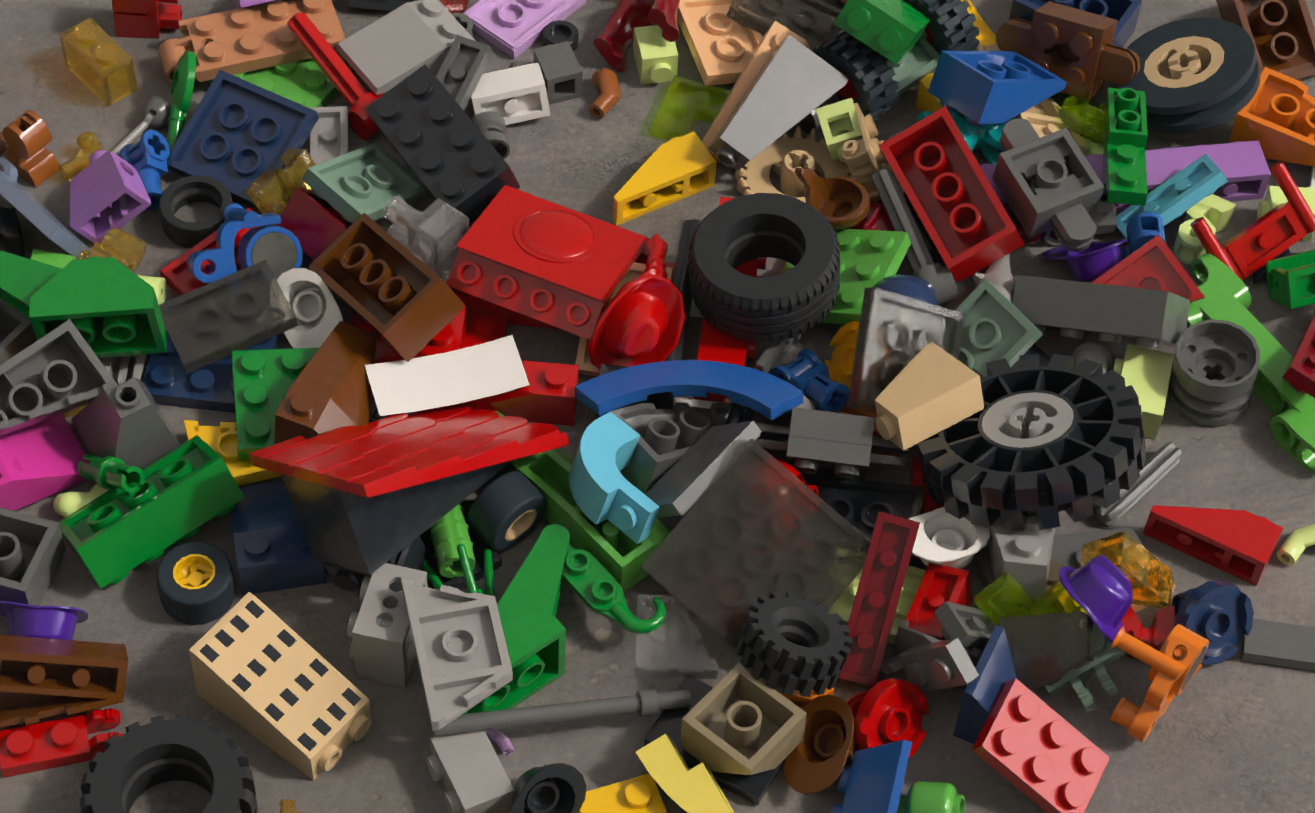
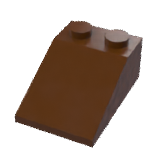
[1216,0,1315,80]

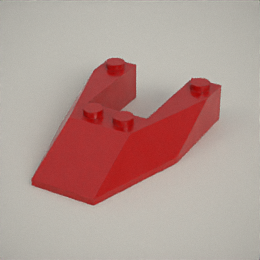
[349,288,579,426]

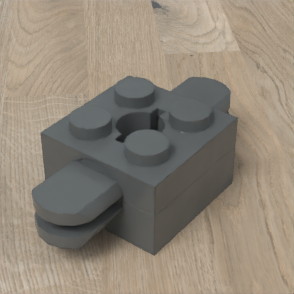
[992,118,1104,252]
[747,407,911,480]

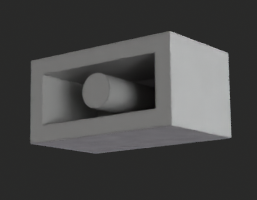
[426,730,514,813]

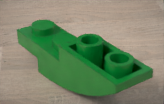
[1103,88,1148,206]

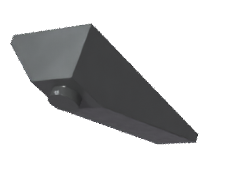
[609,403,778,494]

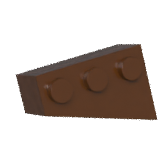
[0,635,128,728]

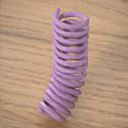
[485,729,514,756]

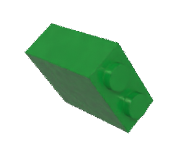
[834,0,931,65]

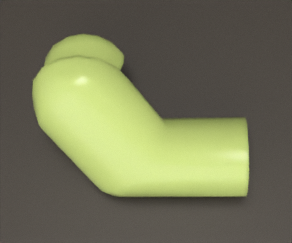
[53,483,108,518]
[1276,524,1315,566]

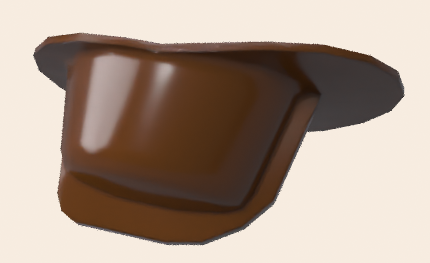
[784,694,859,795]

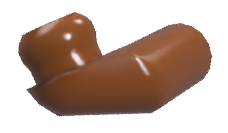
[589,68,621,119]

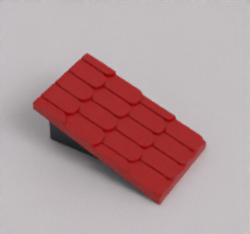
[249,403,570,575]

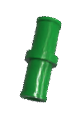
[78,453,145,493]

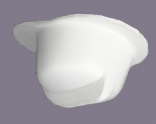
[270,268,343,349]
[909,507,990,569]

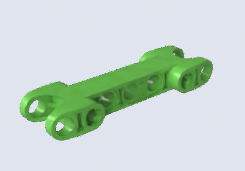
[1186,253,1315,474]

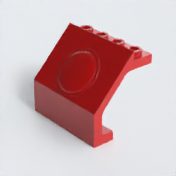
[446,185,650,340]

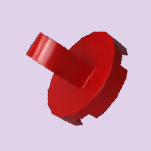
[846,678,929,760]

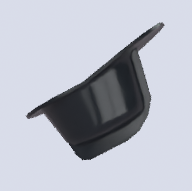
[509,763,587,813]

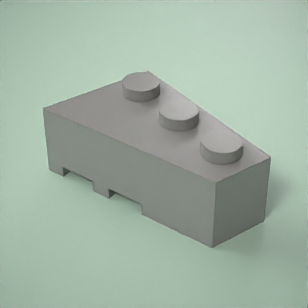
[985,515,1055,604]

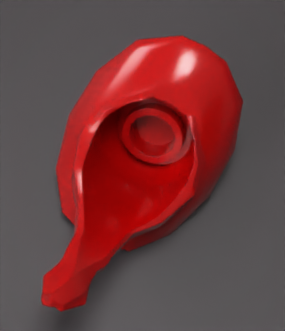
[587,234,685,370]

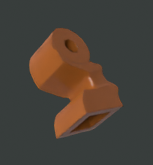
[3,110,61,188]

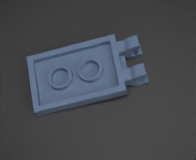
[0,155,95,260]

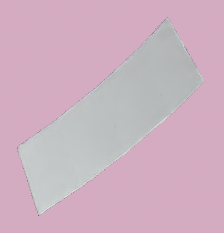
[364,335,530,416]

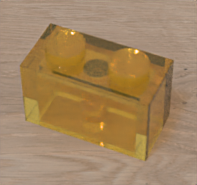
[59,17,138,107]

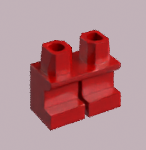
[112,0,183,39]

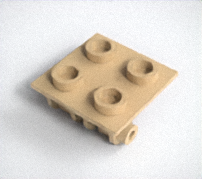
[841,103,895,202]

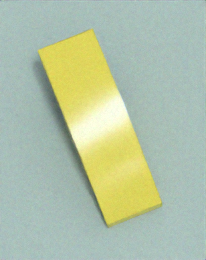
[636,734,735,813]

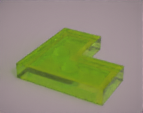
[650,75,730,140]
[975,572,1089,656]

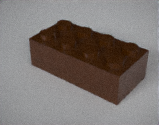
[308,213,465,362]

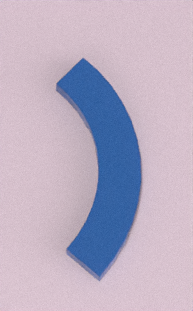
[575,360,804,420]

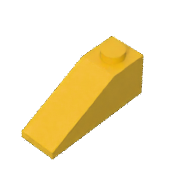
[613,132,717,226]

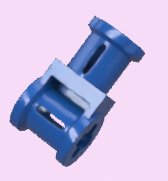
[119,129,170,211]
[772,349,850,413]

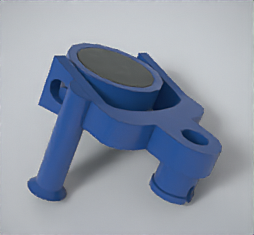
[187,203,302,301]

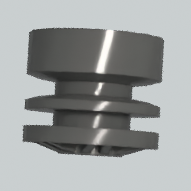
[1168,319,1260,426]

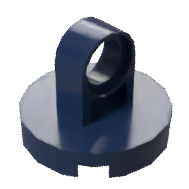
[1172,580,1254,665]

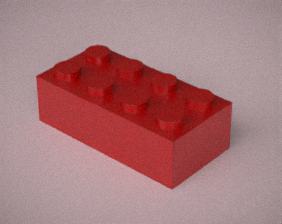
[879,106,1025,283]

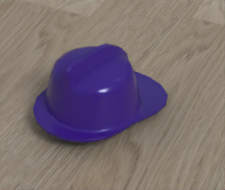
[1042,238,1128,283]
[1058,555,1133,649]
[0,600,88,640]

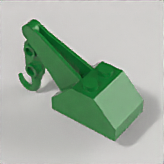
[0,251,167,358]
[463,524,666,714]

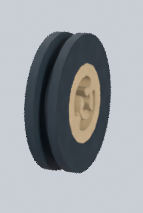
[1117,18,1260,133]

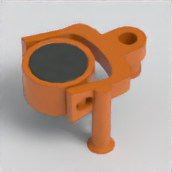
[1110,624,1210,743]

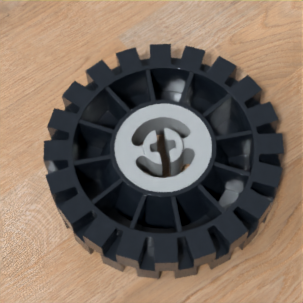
[917,354,1146,531]

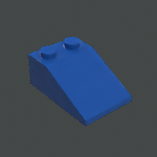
[928,51,1067,127]

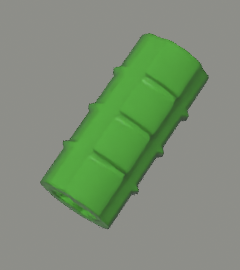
[429,503,476,578]

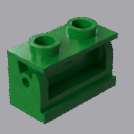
[1266,249,1315,309]

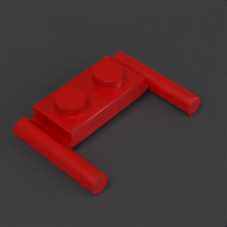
[1190,161,1315,280]

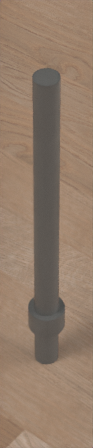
[433,689,691,735]

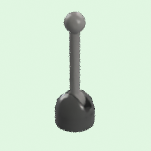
[112,95,171,155]

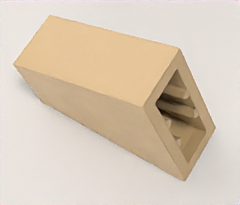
[875,342,984,451]

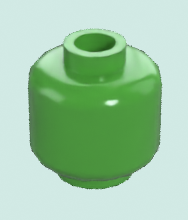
[898,781,965,813]

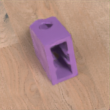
[70,150,151,245]

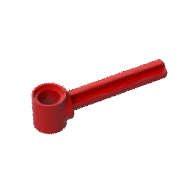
[287,12,384,140]

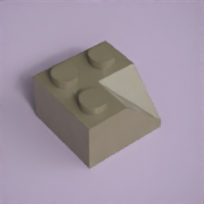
[680,663,807,775]

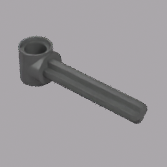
[872,168,958,305]

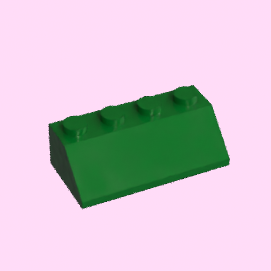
[58,435,245,589]

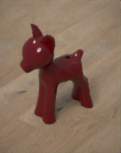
[593,0,680,72]

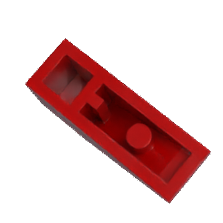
[1143,505,1283,586]

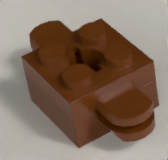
[996,1,1140,100]

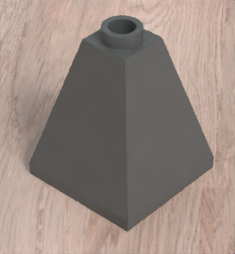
[71,377,181,470]

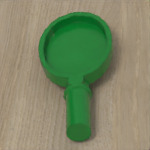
[167,51,196,151]

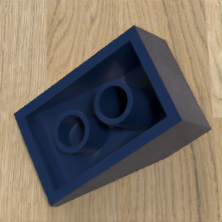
[230,480,326,596]

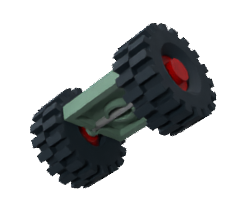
[813,0,979,121]

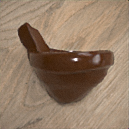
[795,167,870,230]

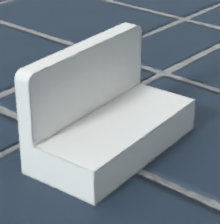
[471,63,551,125]

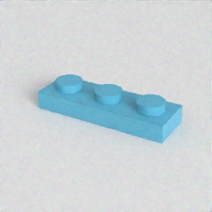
[1116,154,1228,238]

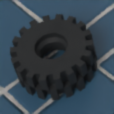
[736,591,853,697]

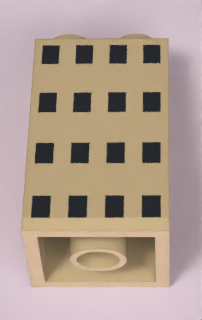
[189,592,372,781]

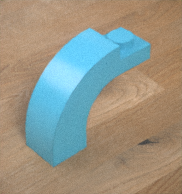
[569,412,660,544]

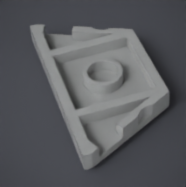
[401,577,513,731]

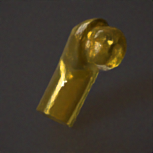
[59,131,103,182]

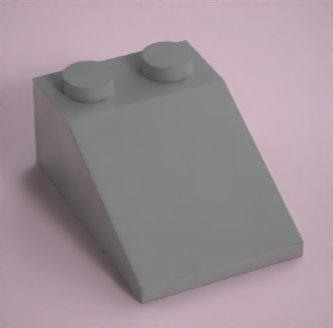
[336,0,475,95]

